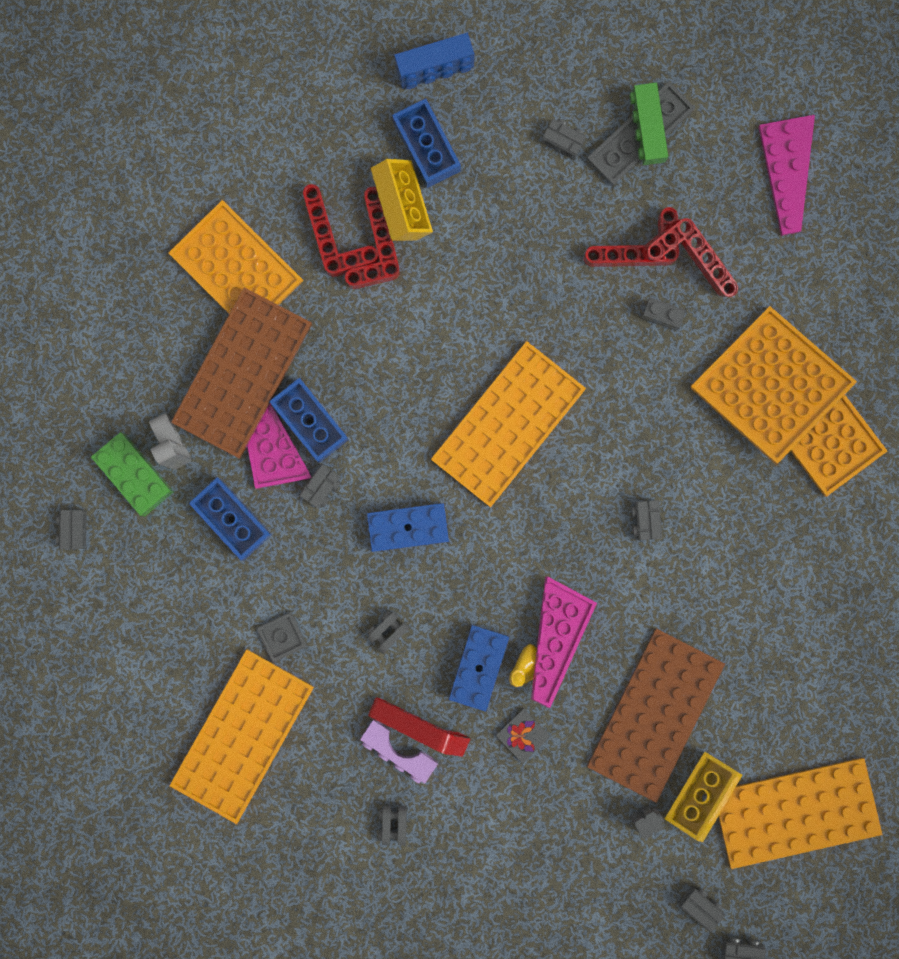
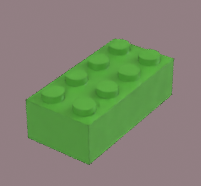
[91,432,174,517]

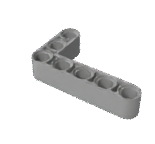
[149,413,192,470]

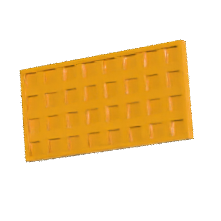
[431,341,586,508]
[169,649,314,824]
[718,757,882,869]

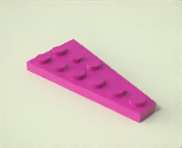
[758,115,815,236]
[247,403,312,489]
[531,576,597,708]

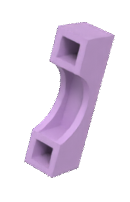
[360,719,438,784]

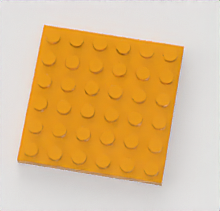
[691,306,857,465]

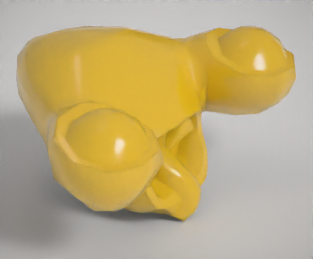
[509,644,537,687]

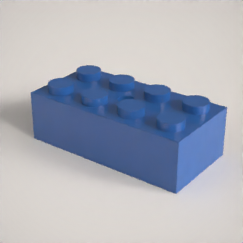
[394,32,474,89]
[392,98,461,188]
[269,378,349,463]
[189,477,272,561]
[367,503,449,552]
[449,624,509,712]

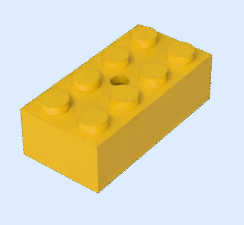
[371,159,433,241]
[665,752,742,842]

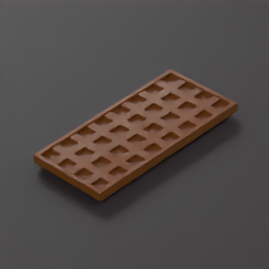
[171,287,312,459]
[587,628,725,803]

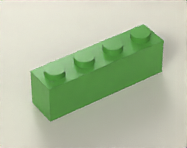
[630,82,668,165]

